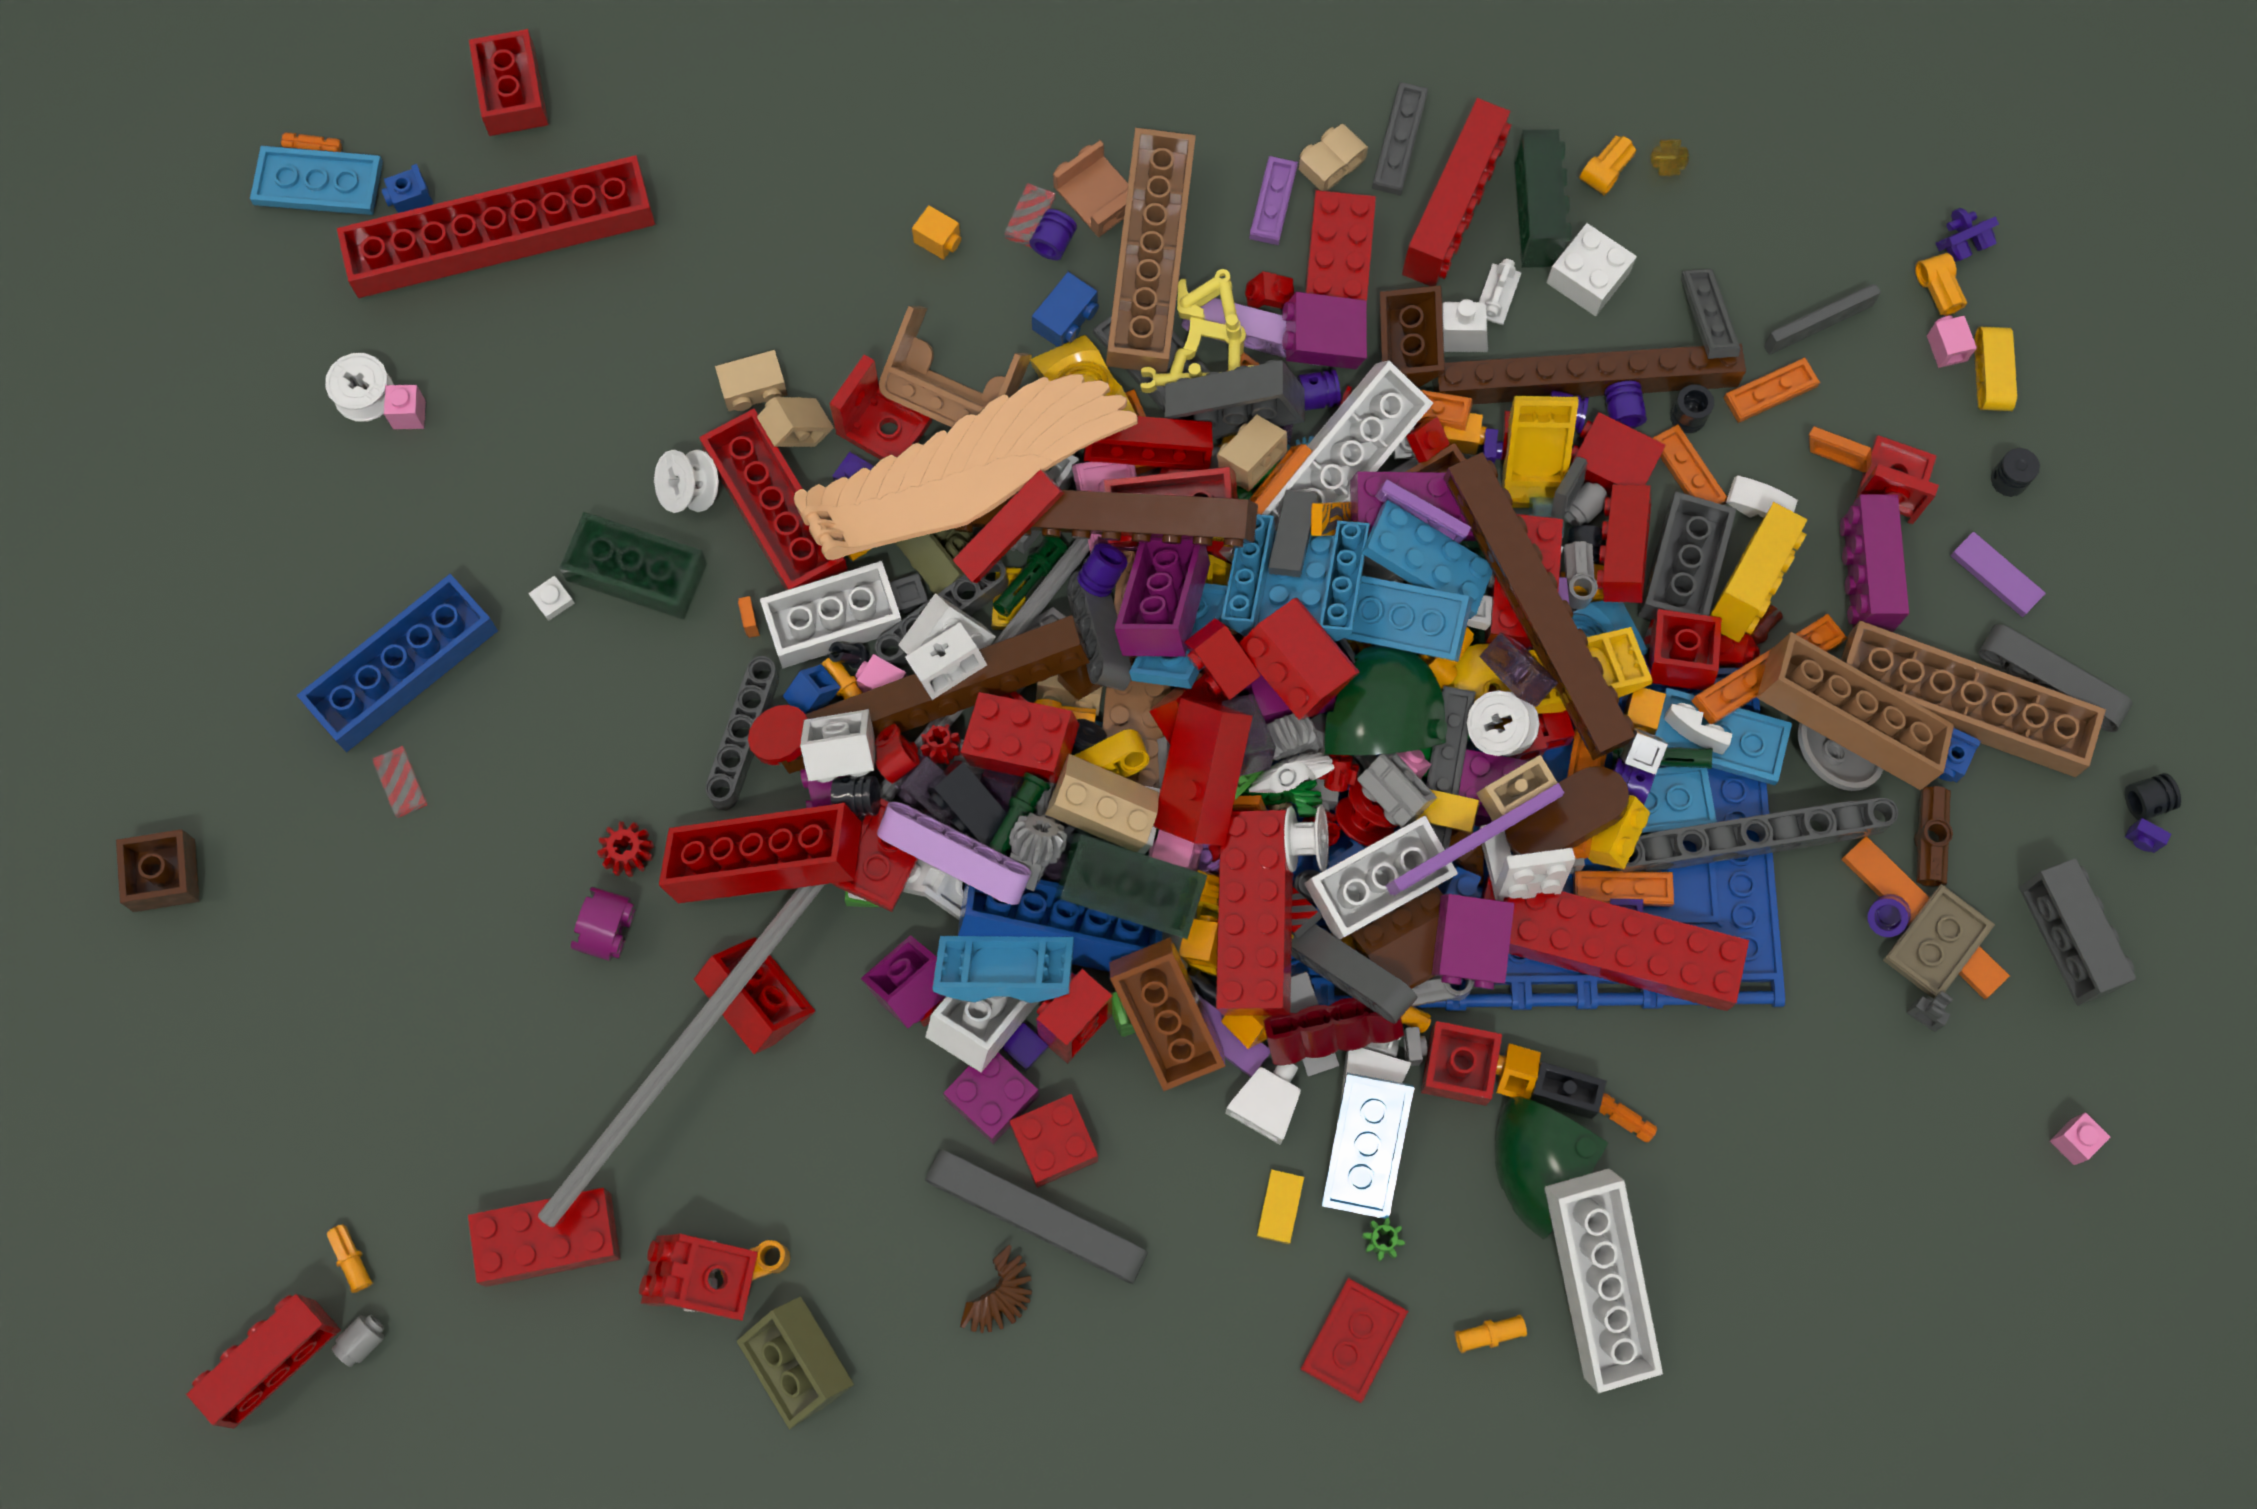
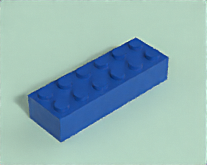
[297,574,498,753]
[957,880,1164,972]

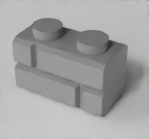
[1357,753,1437,828]

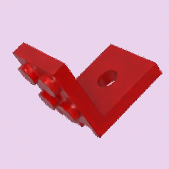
[829,355,932,460]
[1854,435,1939,524]
[639,1234,758,1321]

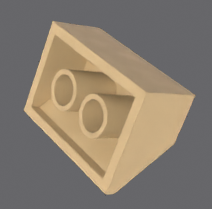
[1045,754,1159,853]

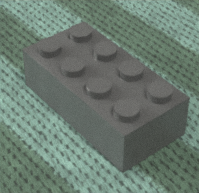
[1165,360,1305,439]
[1638,491,1737,621]
[2019,858,2136,1006]

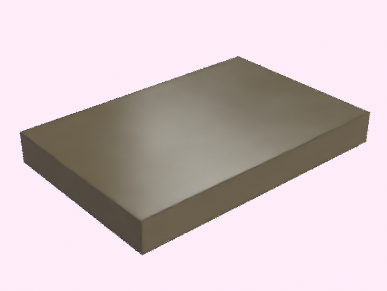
[1883,884,1995,999]

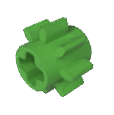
[1362,1218,1405,1261]

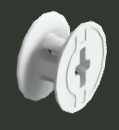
[325,353,394,422]
[654,449,719,513]
[1467,690,1540,757]
[1284,805,1329,872]

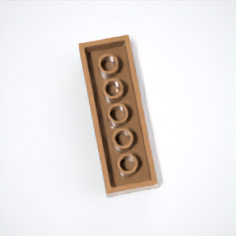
[1757,632,1954,790]

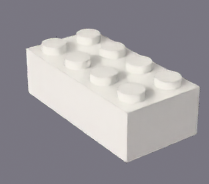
[760,561,902,669]
[1304,816,1458,940]
[926,996,1039,1073]

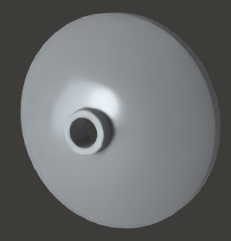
[1798,723,1884,791]

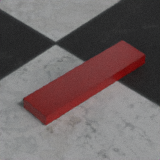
[953,469,1064,584]

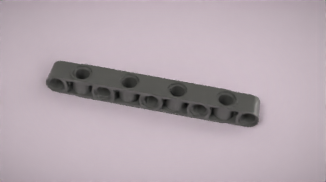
[1611,798,1899,872]

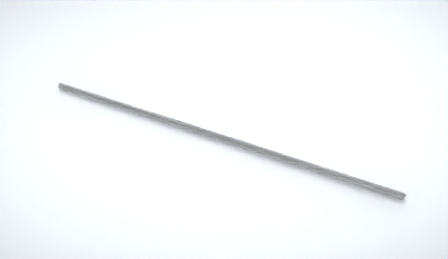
[538,469,1154,1227]

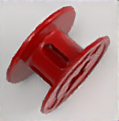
[1335,778,1399,846]

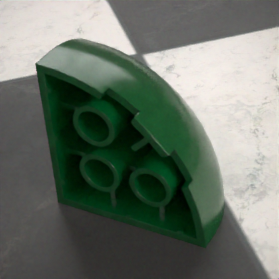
[1325,645,1447,755]
[1495,1097,1609,1240]

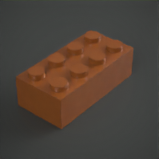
[1109,937,1226,1091]

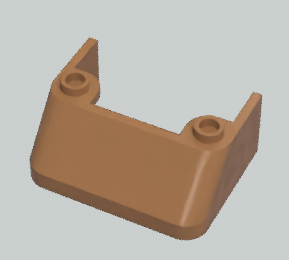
[879,306,1032,427]

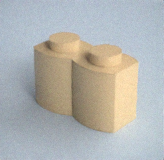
[1298,124,1368,191]

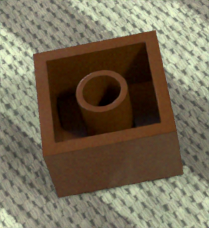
[116,829,200,912]

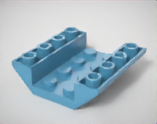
[1221,514,1370,642]

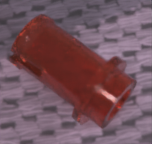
[1745,605,1783,645]

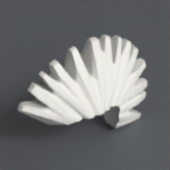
[1249,752,1335,793]

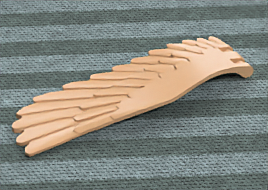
[794,374,1138,560]

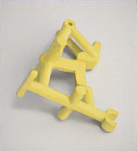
[1141,269,1255,393]

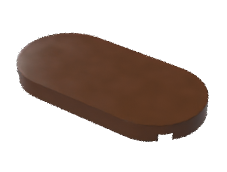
[1505,767,1629,855]

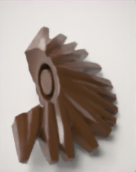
[960,1245,1032,1333]

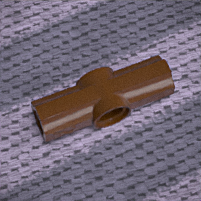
[1914,786,1953,887]

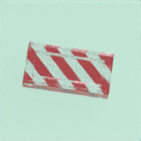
[1005,183,1055,247]
[372,746,428,818]

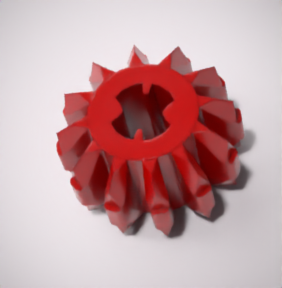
[597,821,654,877]

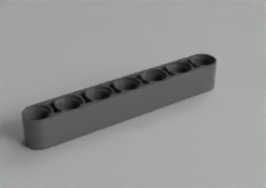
[925,1149,1148,1284]

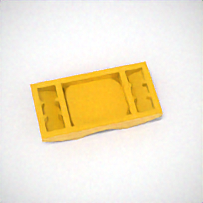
[1030,335,1136,449]
[1502,396,1579,508]
[1507,627,1652,714]

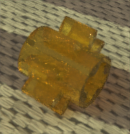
[1651,139,1689,176]

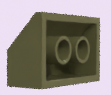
[894,529,975,594]
[737,1296,854,1430]

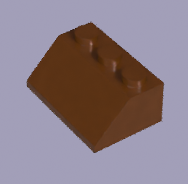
[1380,285,1445,388]
[1352,887,1443,989]

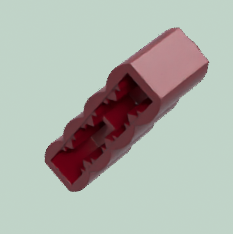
[1263,998,1404,1065]

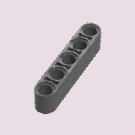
[875,560,1009,668]
[1067,571,1132,691]
[1978,624,2133,732]
[705,656,779,810]
[1291,924,1418,1024]

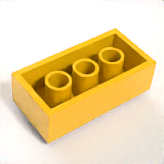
[1710,502,1807,643]

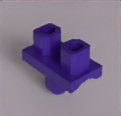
[1936,208,1999,262]

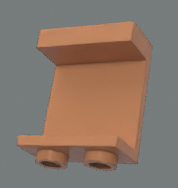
[1053,140,1128,237]

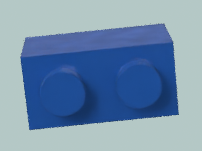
[1032,272,1099,347]

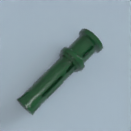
[993,536,1068,617]
[1612,746,1713,769]
[988,772,1051,856]

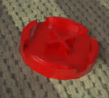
[748,705,808,766]

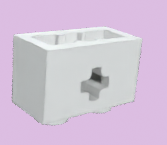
[905,622,987,700]

